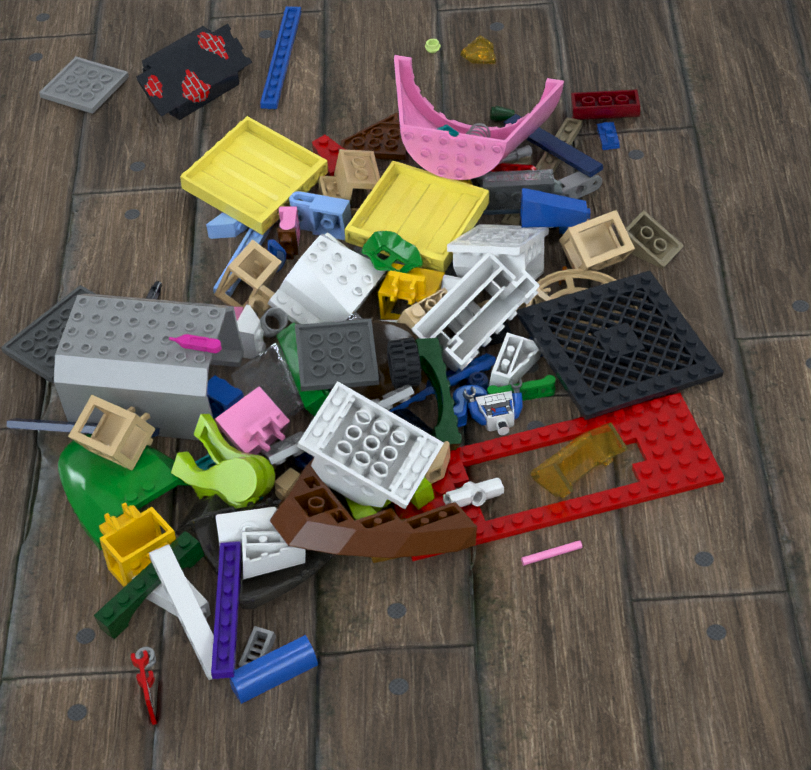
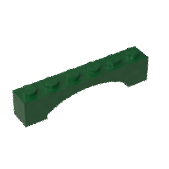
[415,338,462,451]
[93,531,204,640]

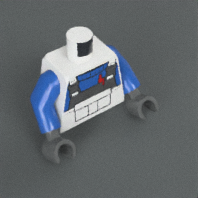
[463,378,523,435]

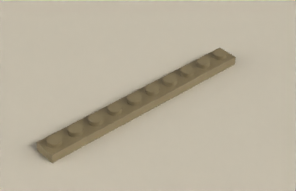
[501,117,583,226]

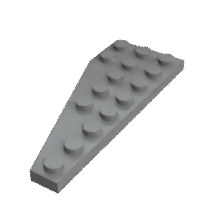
[260,385,414,465]

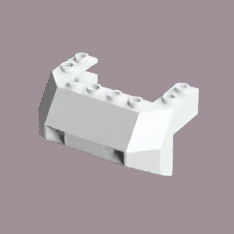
[411,251,540,372]

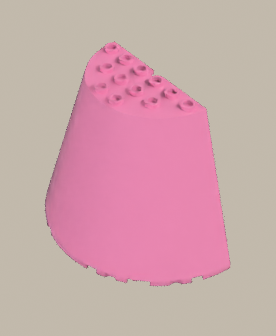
[394,55,564,180]

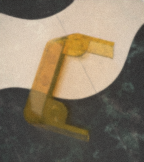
[529,422,628,498]

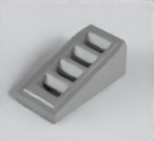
[238,626,276,667]

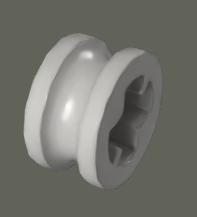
[136,647,156,669]

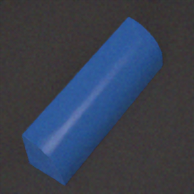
[229,635,318,704]

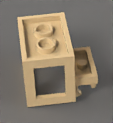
[318,149,380,216]
[559,210,635,279]
[214,239,282,320]
[68,395,155,471]

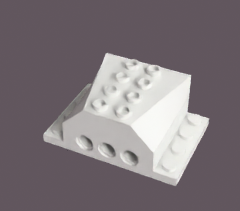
[447,224,549,280]
[267,232,386,325]
[297,381,444,509]

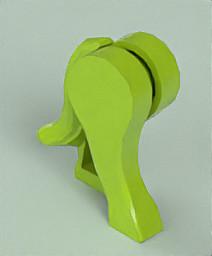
[171,414,275,510]

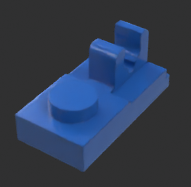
[597,122,620,150]

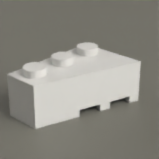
[242,531,305,579]

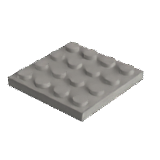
[39,57,129,114]

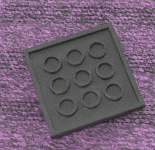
[295,319,379,391]

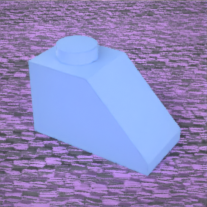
[206,213,248,239]

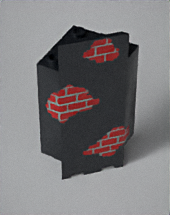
[136,23,252,120]

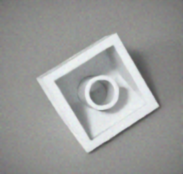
[237,304,266,360]

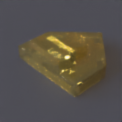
[460,35,496,64]

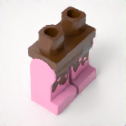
[277,206,300,260]

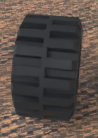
[387,337,421,389]

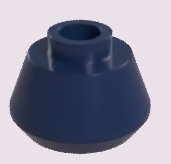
[466,372,490,391]

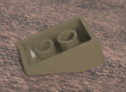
[617,210,684,269]

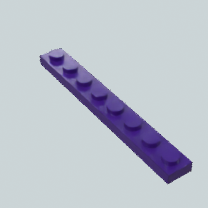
[211,541,242,679]

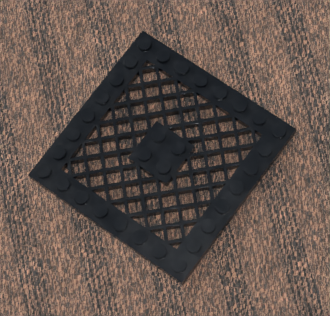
[517,270,724,420]

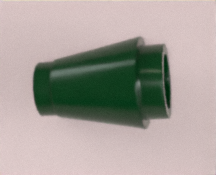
[490,105,515,122]

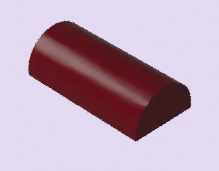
[571,89,640,120]

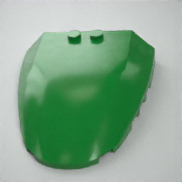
[58,433,191,551]

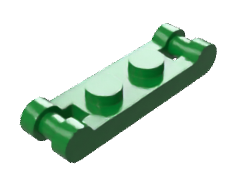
[487,375,556,401]

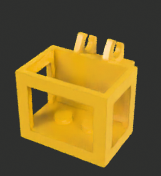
[378,263,445,320]
[99,502,176,587]

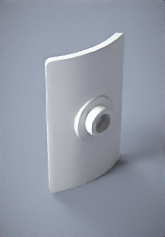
[216,507,277,548]

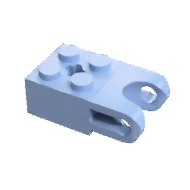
[289,191,352,240]

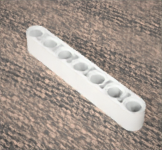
[149,544,214,680]

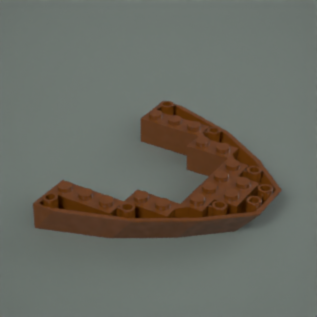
[270,458,477,558]

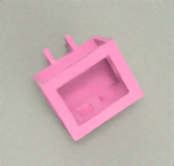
[214,386,290,455]

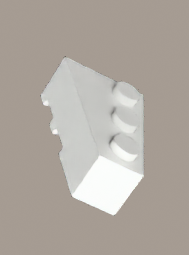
[489,333,541,387]

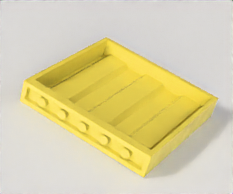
[180,116,328,235]
[345,161,489,272]

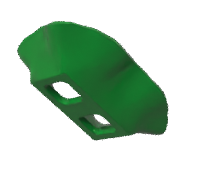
[362,231,423,273]

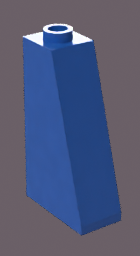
[520,188,590,228]

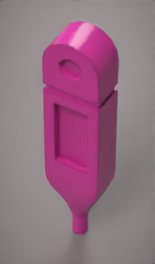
[169,334,222,353]

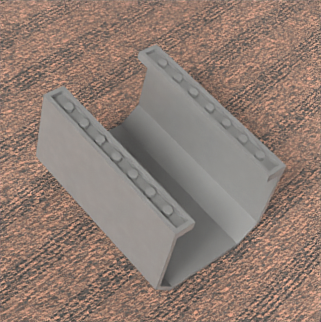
[54,293,244,440]

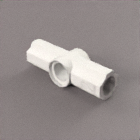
[443,478,504,507]

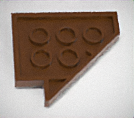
[340,113,408,160]

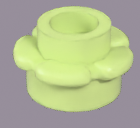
[425,39,441,53]

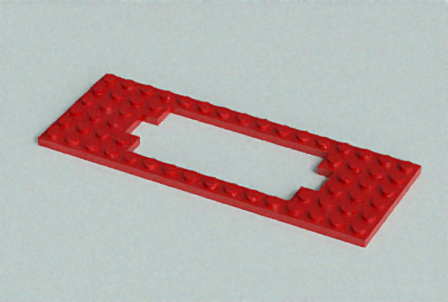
[392,393,724,562]

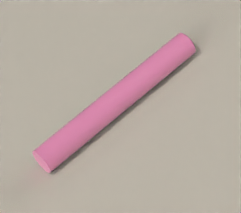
[521,540,582,566]

